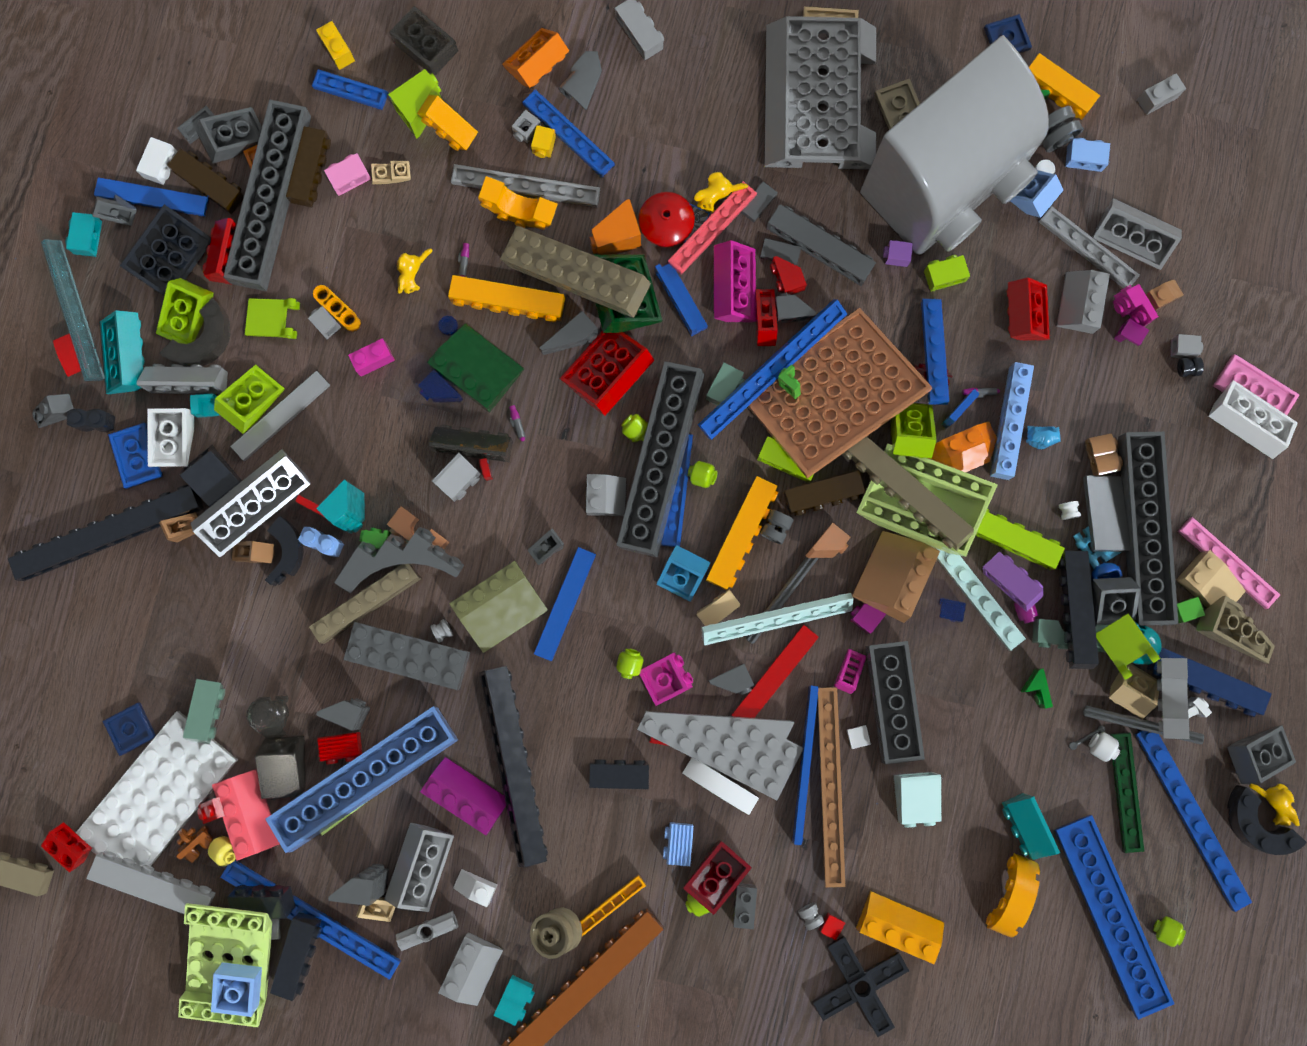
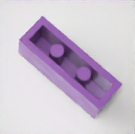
[983,552,1043,612]

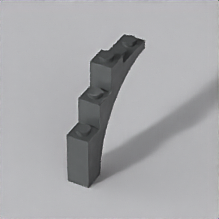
[334,527,464,593]

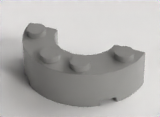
[1157,658,1190,739]

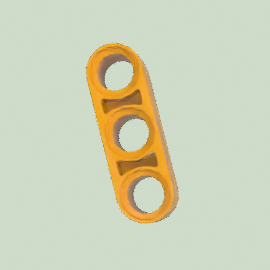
[313,285,361,332]

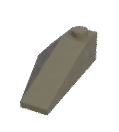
[1196,596,1275,664]

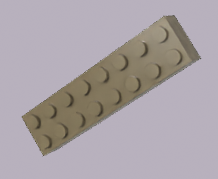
[500,226,651,318]

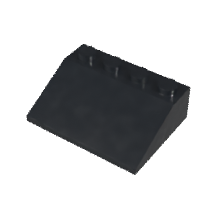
[120,204,211,296]

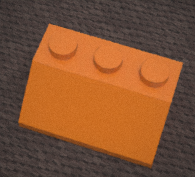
[502,28,569,88]

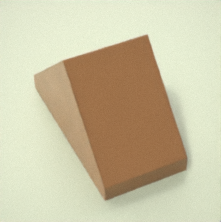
[159,512,197,543]

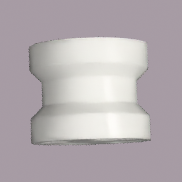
[1059,501,1081,520]

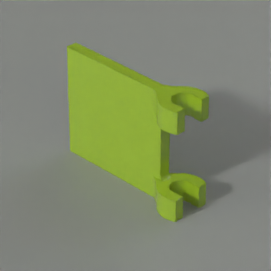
[245,298,300,339]
[1096,613,1161,680]

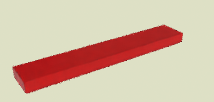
[731,625,819,718]

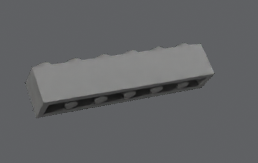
[86,851,215,914]

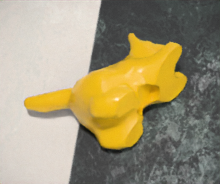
[694,172,748,212]
[397,249,433,294]
[1249,784,1300,826]

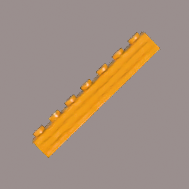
[580,874,646,936]

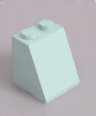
[894,772,941,828]

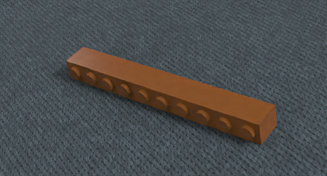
[501,909,664,1046]

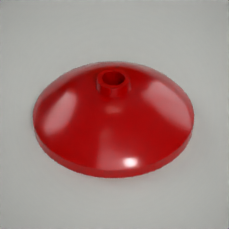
[639,192,695,247]

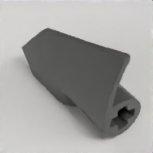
[559,51,602,110]

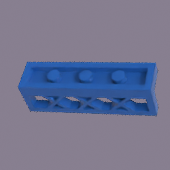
[655,264,708,337]

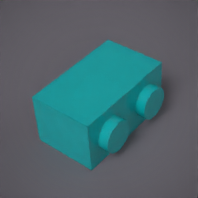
[65,212,102,257]

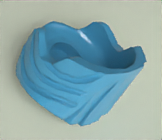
[1026,426,1061,450]

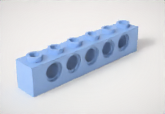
[990,362,1034,480]

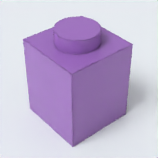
[883,240,913,267]

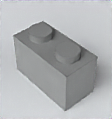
[1137,73,1186,115]

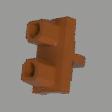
[176,825,214,863]

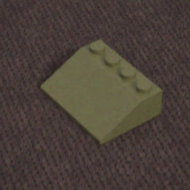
[449,561,548,653]

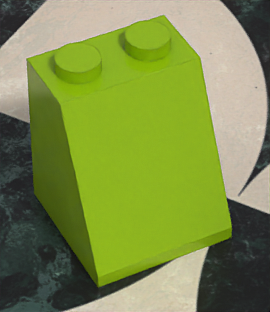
[388,69,442,139]

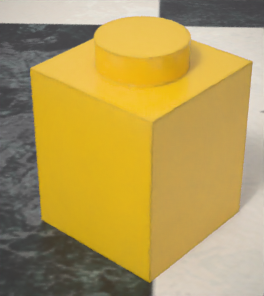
[531,126,556,158]

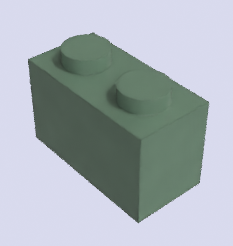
[706,363,745,406]

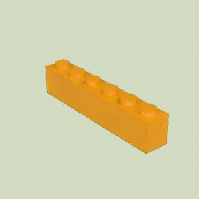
[448,275,565,322]
[706,476,779,590]

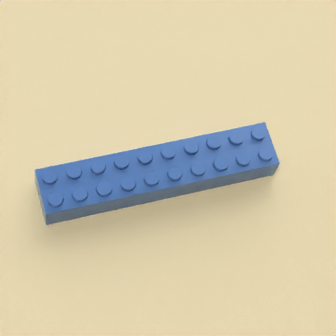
[265,706,458,853]

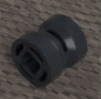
[1177,357,1204,377]

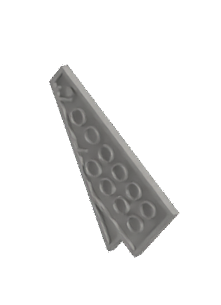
[637,711,803,800]

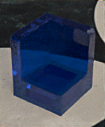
[939,598,966,623]

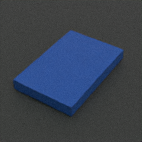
[108,422,163,489]

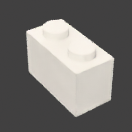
[136,137,178,185]

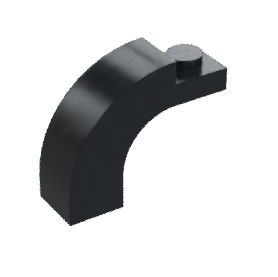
[265,516,304,586]

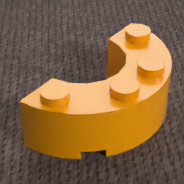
[478,176,558,230]
[986,853,1040,937]

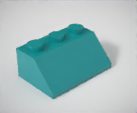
[1002,793,1060,860]

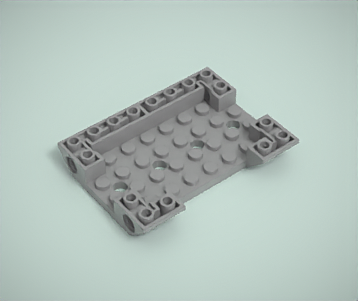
[765,16,876,169]

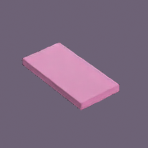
[1213,354,1299,415]

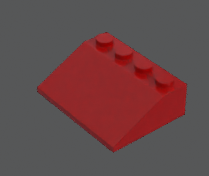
[560,331,654,416]

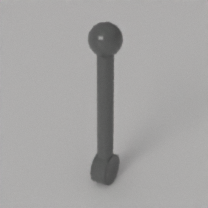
[1069,725,1106,750]

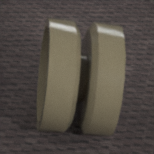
[530,907,582,959]

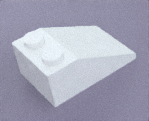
[148,408,194,467]

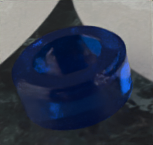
[438,316,458,336]

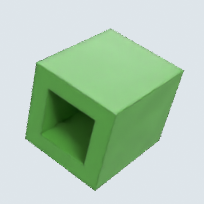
[1177,597,1205,623]

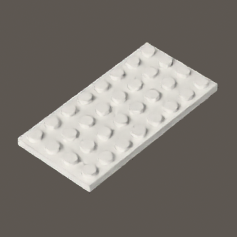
[76,711,238,866]

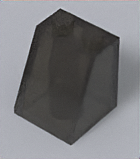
[255,736,305,800]

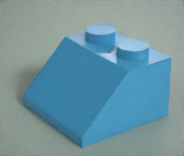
[657,545,711,602]

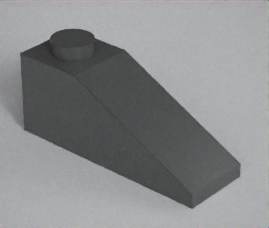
[540,311,598,355]

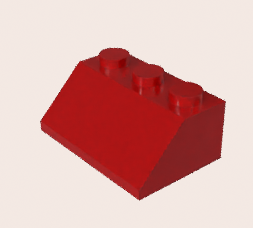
[203,218,237,285]
[1007,277,1050,341]

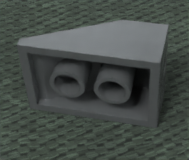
[197,107,262,163]
[1227,725,1296,784]

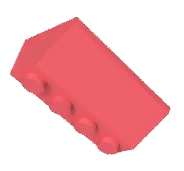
[212,769,280,861]

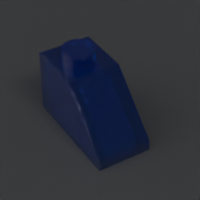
[418,370,463,402]

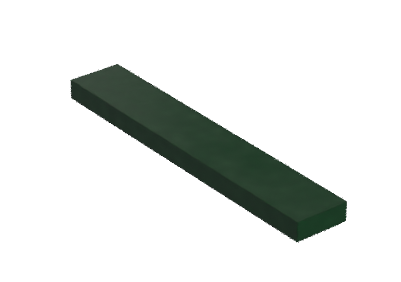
[1109,732,1145,853]

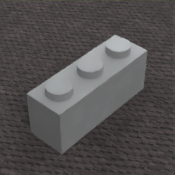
[615,0,664,60]

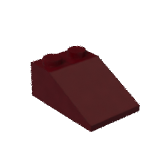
[683,840,752,915]

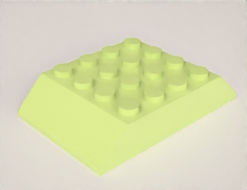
[857,444,998,557]

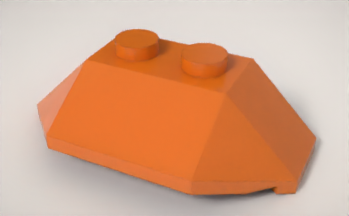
[928,422,997,472]

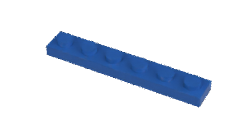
[921,299,949,405]

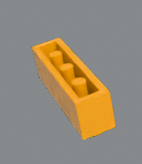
[1029,53,1100,120]

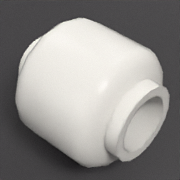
[1088,732,1120,762]

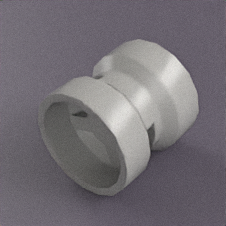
[798,903,825,931]

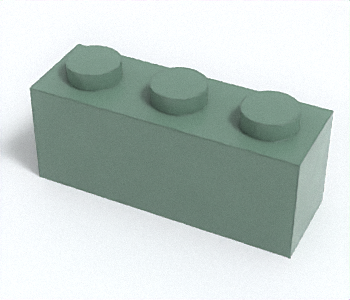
[183,679,225,744]

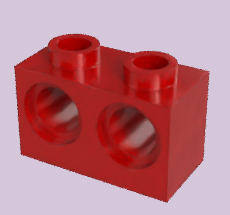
[41,822,92,873]

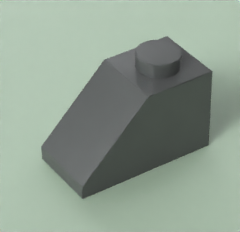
[775,293,816,324]
[708,664,754,695]

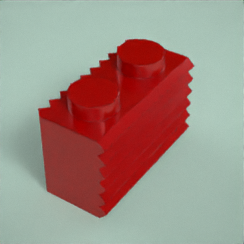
[317,732,362,765]

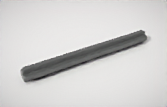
[745,557,818,644]
[1083,706,1204,744]

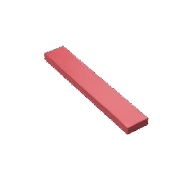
[668,181,757,275]

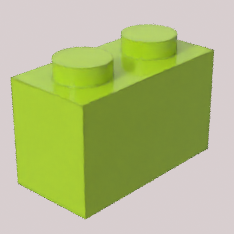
[924,255,970,292]

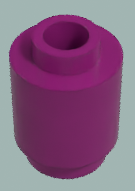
[1014,602,1038,624]

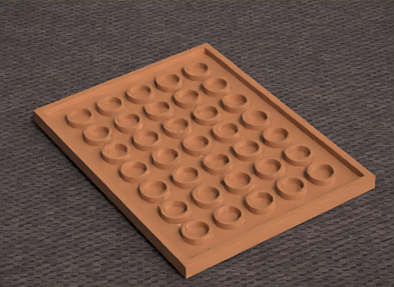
[748,308,932,478]

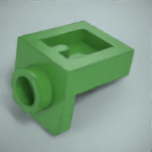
[778,365,801,399]

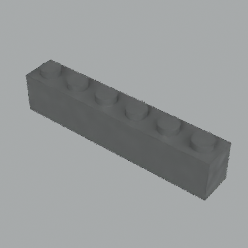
[767,205,876,287]

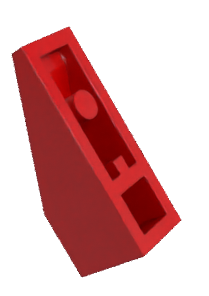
[756,289,778,346]

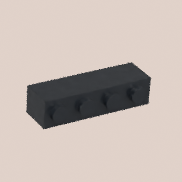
[270,912,322,1001]

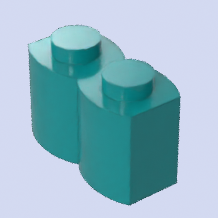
[494,975,535,1026]

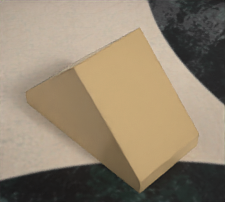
[356,897,396,922]

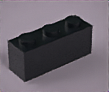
[589,759,649,789]
[227,885,296,919]

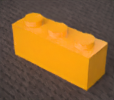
[417,95,478,151]

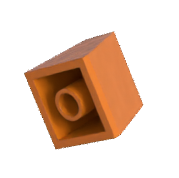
[589,199,641,255]

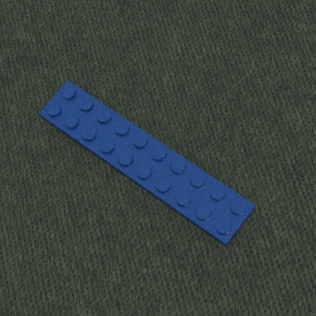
[1054,815,1174,1020]

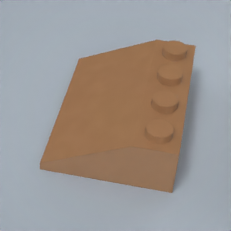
[852,531,940,623]

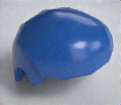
[1091,563,1122,582]

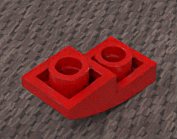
[53,333,87,377]

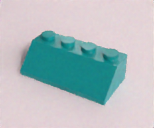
[100,310,144,394]
[316,479,365,534]

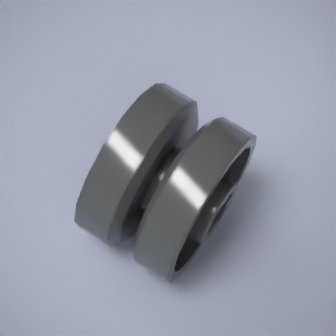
[1042,106,1084,152]

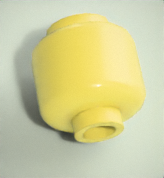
[208,836,236,866]

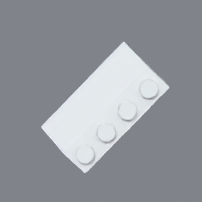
[1209,380,1297,459]

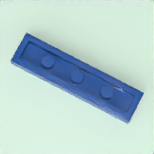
[312,69,389,110]

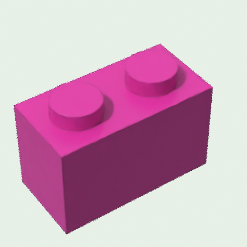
[348,338,395,377]

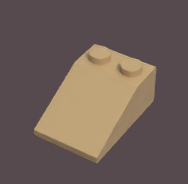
[1176,550,1246,608]

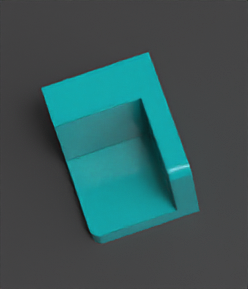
[190,394,219,418]

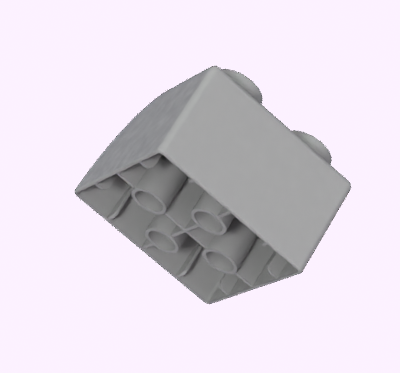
[860,35,1049,255]

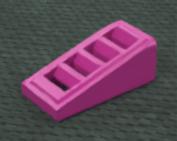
[834,649,867,694]

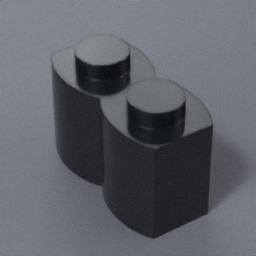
[67,409,115,432]

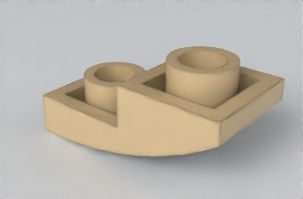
[371,161,411,184]
[696,589,740,626]

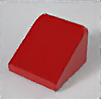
[818,912,845,940]

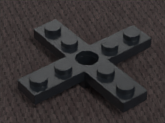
[812,936,909,1037]

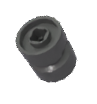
[760,510,794,545]

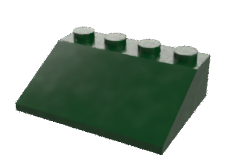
[594,255,663,333]
[427,324,525,413]

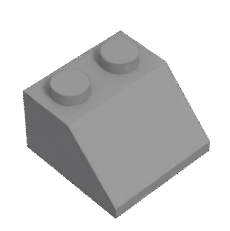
[432,453,481,502]
[586,474,626,516]

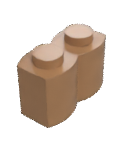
[1085,434,1123,476]

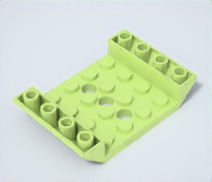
[178,903,272,1027]

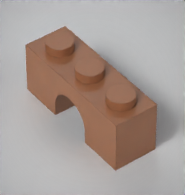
[387,506,449,549]

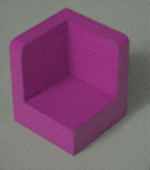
[1114,318,1149,346]

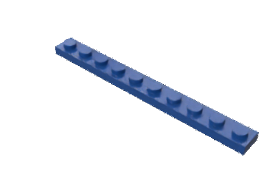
[698,299,847,440]
[1135,730,1252,912]
[220,860,401,980]

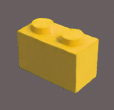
[316,21,355,70]

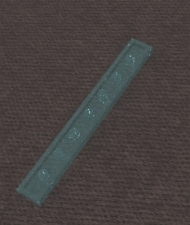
[41,239,105,381]

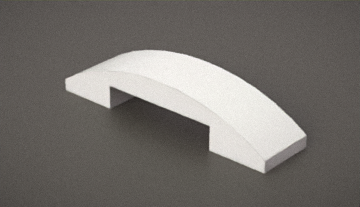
[683,758,759,815]

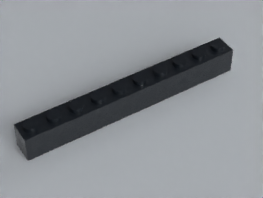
[8,485,204,581]
[479,666,548,867]

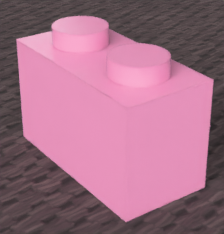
[324,153,371,196]

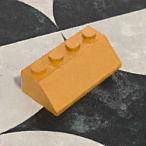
[856,891,944,964]

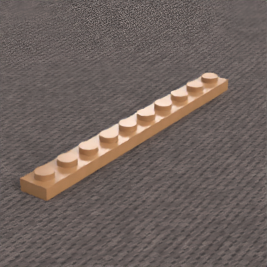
[817,687,845,887]

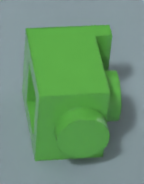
[360,528,391,550]

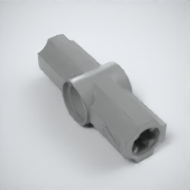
[396,911,458,951]

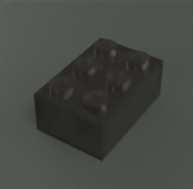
[389,6,458,76]

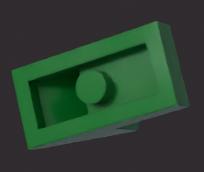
[1021,668,1053,709]

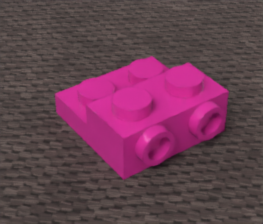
[1113,284,1159,327]
[640,652,693,706]

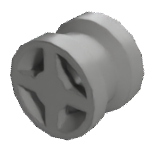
[430,619,453,643]

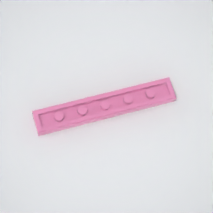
[1177,517,1280,609]

